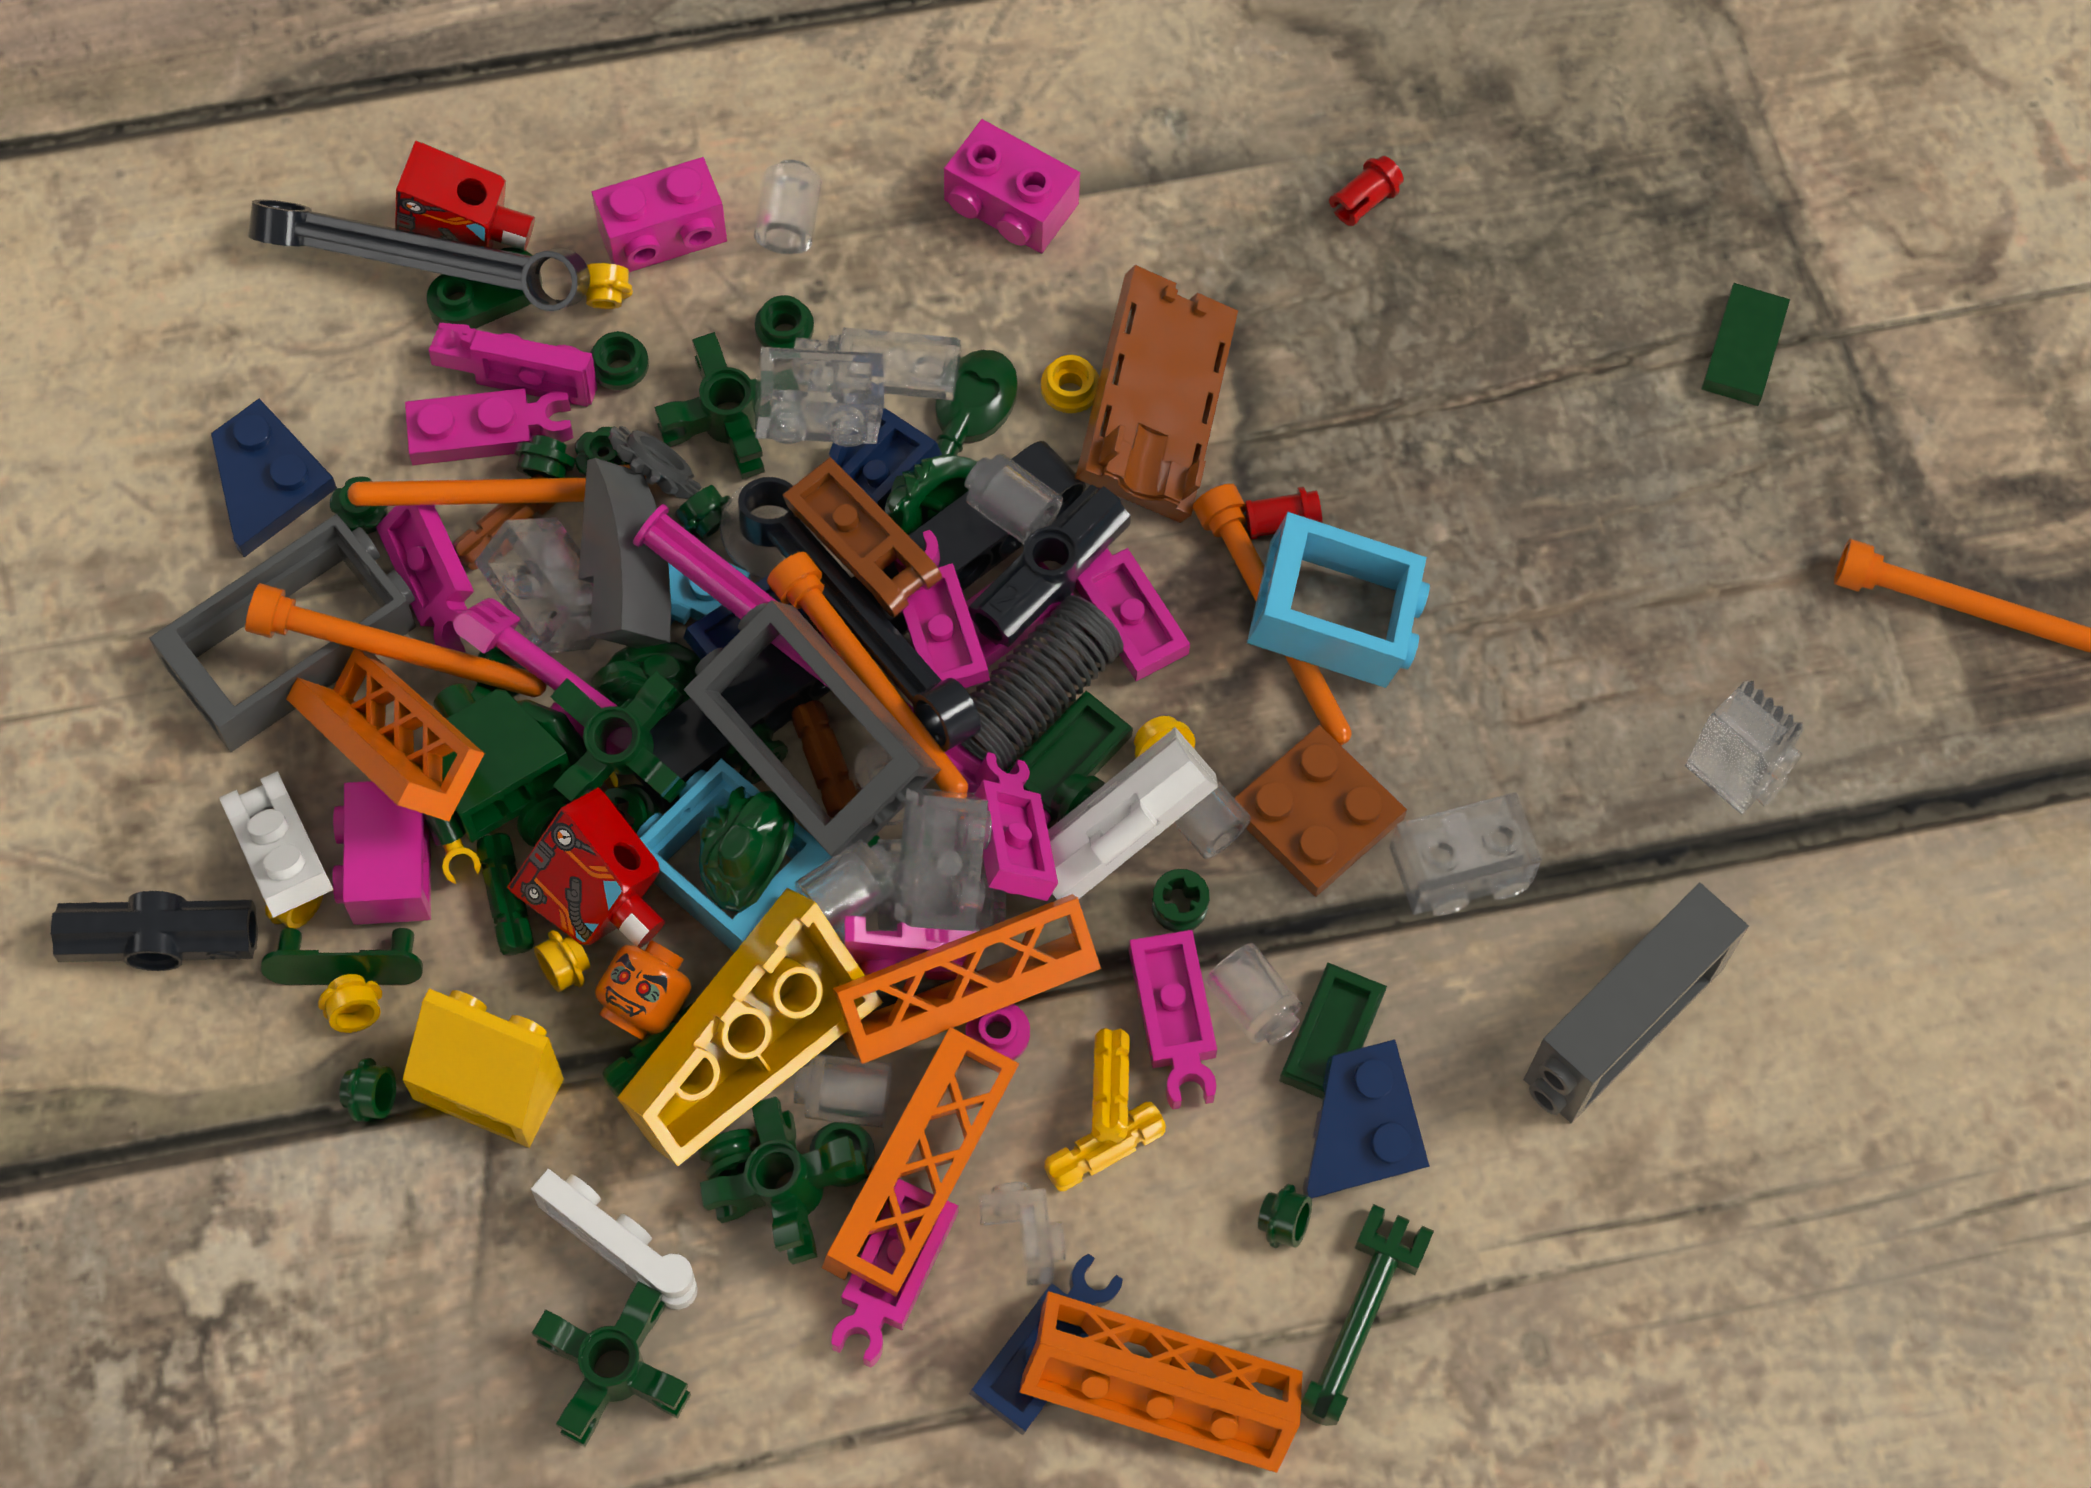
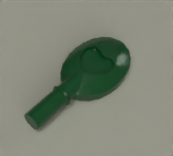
[935,350,1018,455]

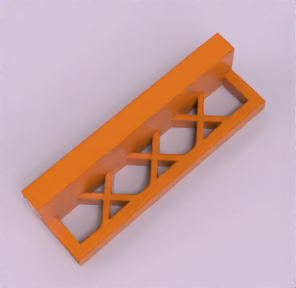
[286,648,485,822]
[833,894,1101,1064]
[822,1027,1019,1297]
[1020,1291,1303,1473]

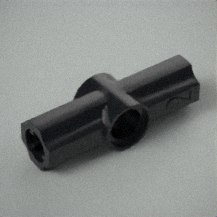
[968,485,1131,647]
[50,891,258,971]

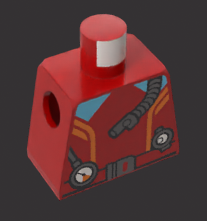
[395,141,535,251]
[507,787,665,948]

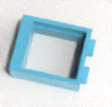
[1247,512,1430,688]
[637,758,835,953]

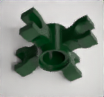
[654,332,801,480]
[550,671,687,803]
[700,1096,869,1265]
[532,1281,691,1447]

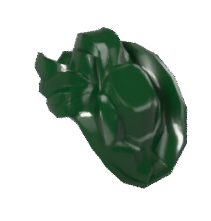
[884,454,993,535]
[591,642,701,711]
[699,786,795,913]

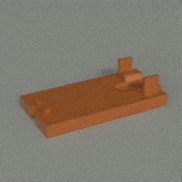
[1075,265,1238,523]

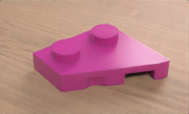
[845,916,976,980]

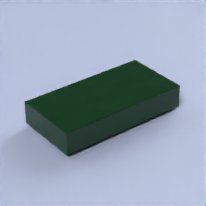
[1701,283,1790,406]
[1006,690,1133,822]
[1279,962,1387,1099]

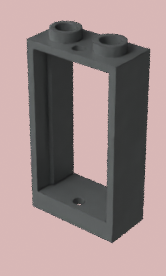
[149,514,416,752]
[684,600,941,858]
[1523,882,1749,1124]

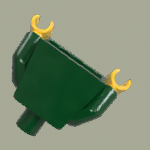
[423,683,618,884]

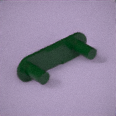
[261,928,423,985]

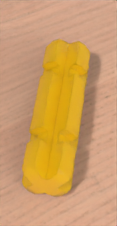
[1092,1028,1130,1143]
[1044,1102,1166,1191]

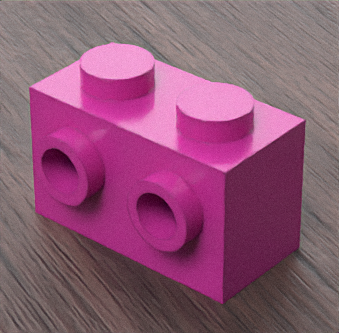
[944,119,1080,254]
[591,157,727,272]
[332,781,431,925]

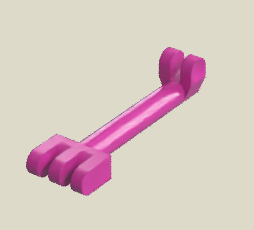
[453,598,632,755]

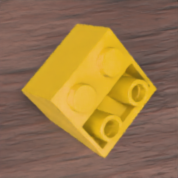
[403,988,564,1148]

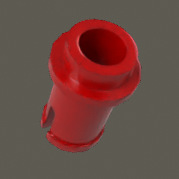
[1329,156,1404,226]
[1245,487,1323,539]

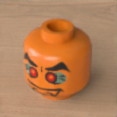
[595,940,692,1040]

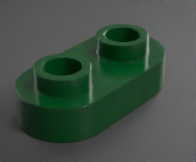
[426,247,542,329]

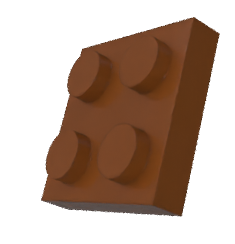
[1228,725,1407,897]

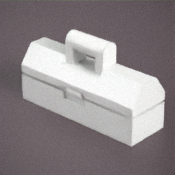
[1048,727,1218,900]

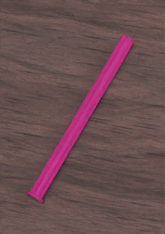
[633,504,1051,826]

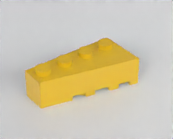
[617,888,883,1166]

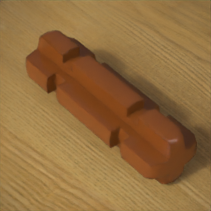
[453,474,556,570]
[791,700,857,818]

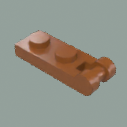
[783,457,942,617]

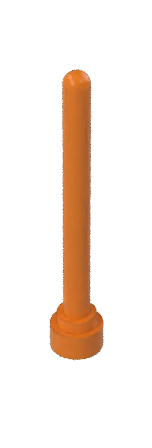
[347,465,646,506]
[1193,483,1352,745]
[1834,538,2091,653]
[767,552,968,800]
[245,583,547,697]

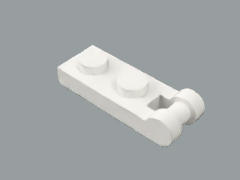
[219,771,333,918]
[531,1168,698,1310]

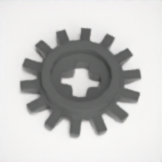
[609,426,702,499]

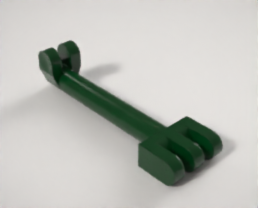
[1301,1204,1434,1426]

